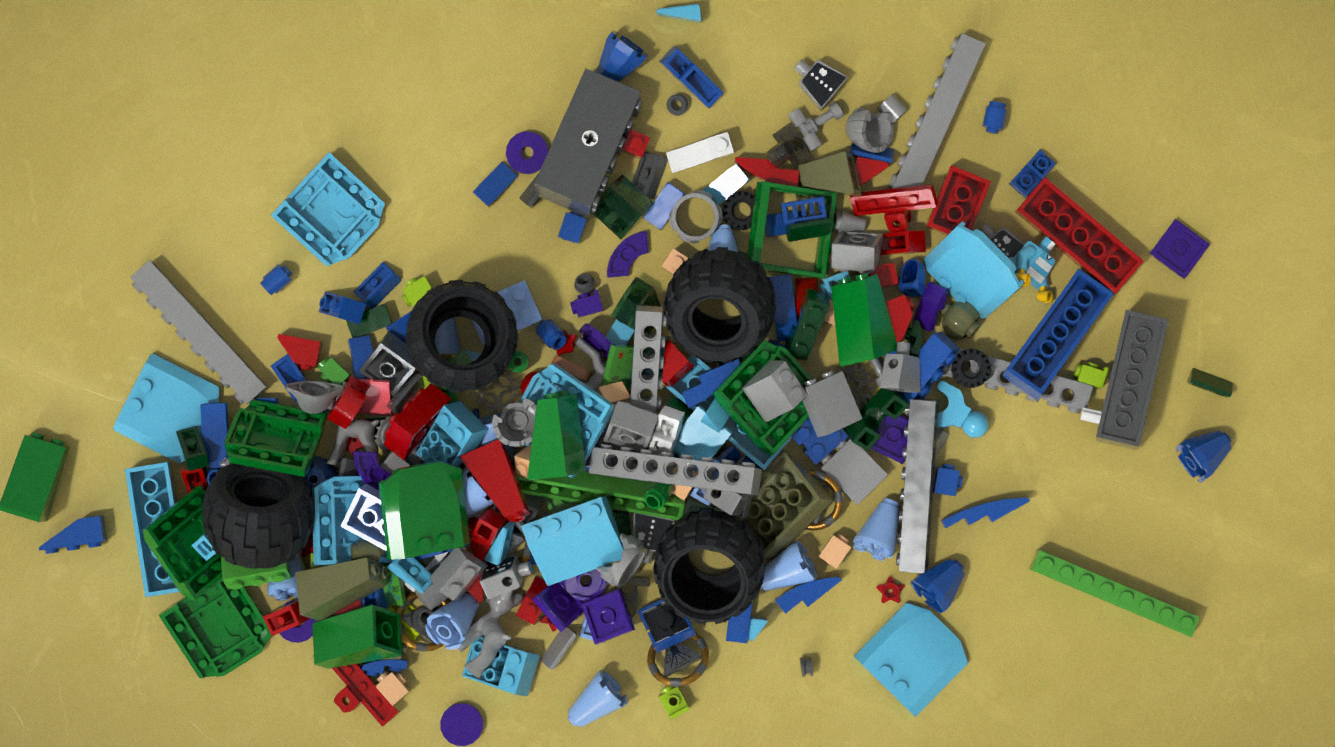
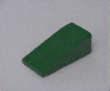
[346,304,393,338]
[176,426,209,471]

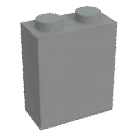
[802,370,862,437]
[820,439,888,505]

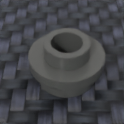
[667,94,688,116]
[574,273,596,293]

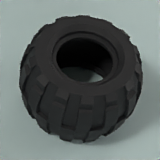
[664,247,776,363]
[405,279,518,392]
[202,463,314,569]
[653,508,766,625]

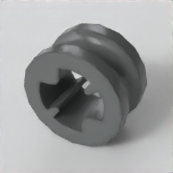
[800,656,813,677]

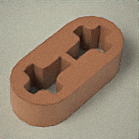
[551,355,592,382]

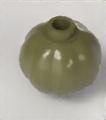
[941,301,981,340]

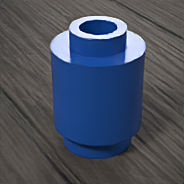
[982,101,1007,134]
[260,264,292,295]
[536,319,567,350]

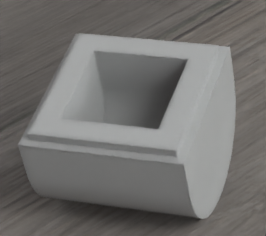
[877,94,908,124]

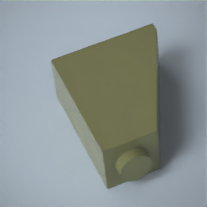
[798,151,862,197]

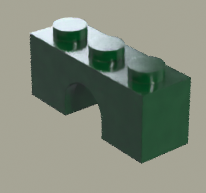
[785,288,830,361]
[845,388,910,451]

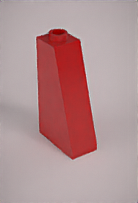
[460,439,531,522]

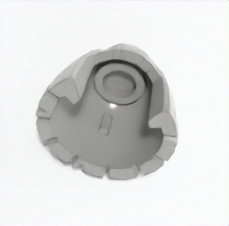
[846,108,894,153]
[492,399,537,447]

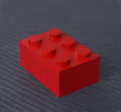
[925,165,991,236]
[383,383,451,460]

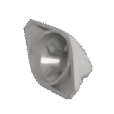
[286,381,344,414]

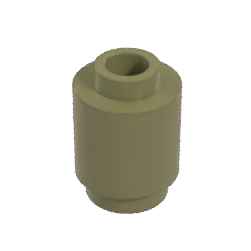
[350,540,383,561]

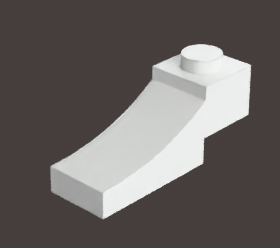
[666,132,734,174]
[649,406,685,472]

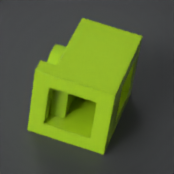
[1073,362,1109,389]
[659,686,690,720]

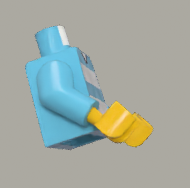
[1011,236,1055,303]

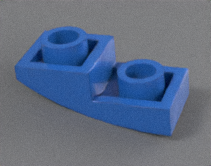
[1009,150,1056,198]
[348,336,373,379]
[362,659,409,677]

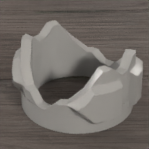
[669,190,723,244]
[597,533,647,587]

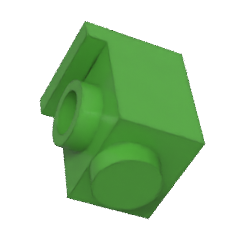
[317,357,351,385]

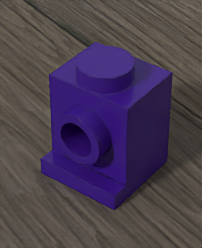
[570,290,603,318]

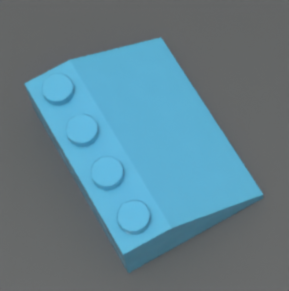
[521,496,624,586]

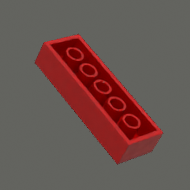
[1015,177,1144,295]

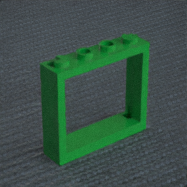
[747,181,838,279]

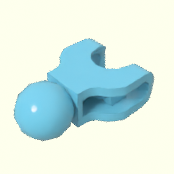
[937,381,989,438]

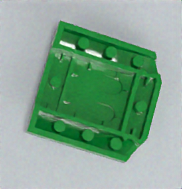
[713,340,813,455]
[225,399,326,477]
[379,461,470,560]
[143,486,222,601]
[159,577,271,678]

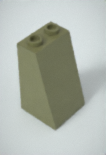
[295,558,388,621]

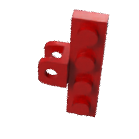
[850,184,938,232]
[332,664,399,727]

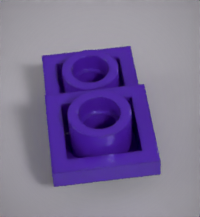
[913,282,948,331]

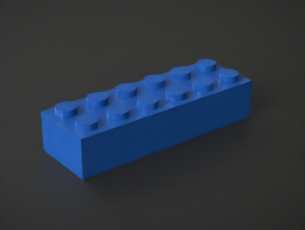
[1002,269,1114,401]

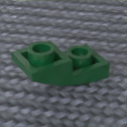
[905,320,922,357]

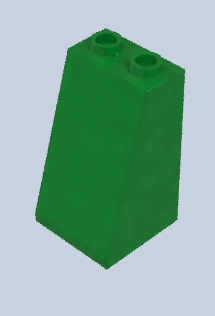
[831,272,897,367]
[527,390,586,480]
[0,432,69,522]
[313,605,402,669]

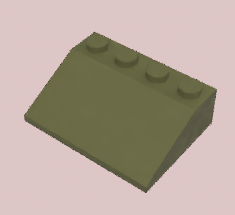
[735,451,833,558]

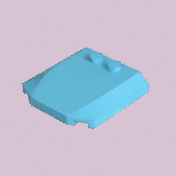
[271,152,385,266]
[924,222,1024,319]
[113,353,220,464]
[519,363,614,478]
[311,476,392,565]
[854,602,968,717]

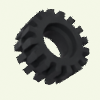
[723,191,755,231]
[951,349,991,388]

